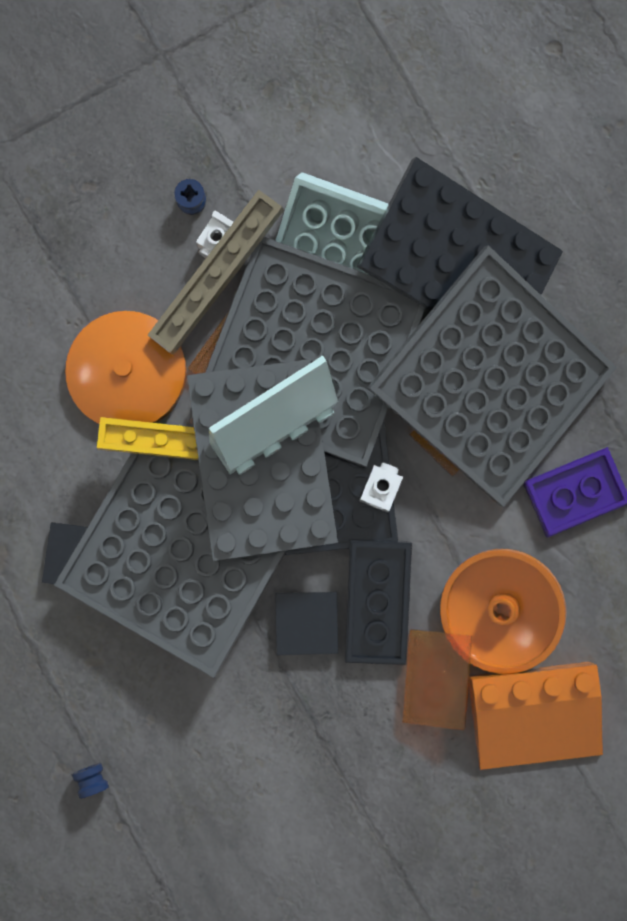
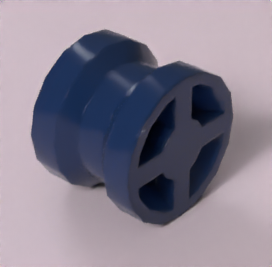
[174,179,206,215]
[71,763,109,799]

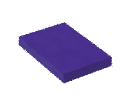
[523,447,627,538]

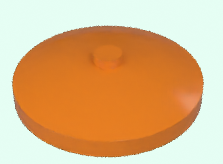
[65,311,187,424]
[440,549,566,674]

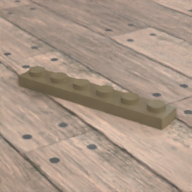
[148,190,284,355]

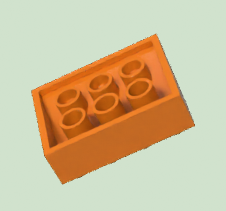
[468,662,603,770]

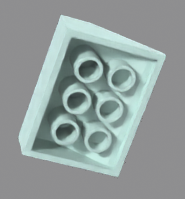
[276,172,388,274]
[209,356,338,475]

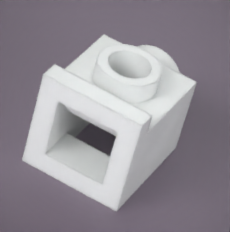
[196,211,233,258]
[359,463,403,513]

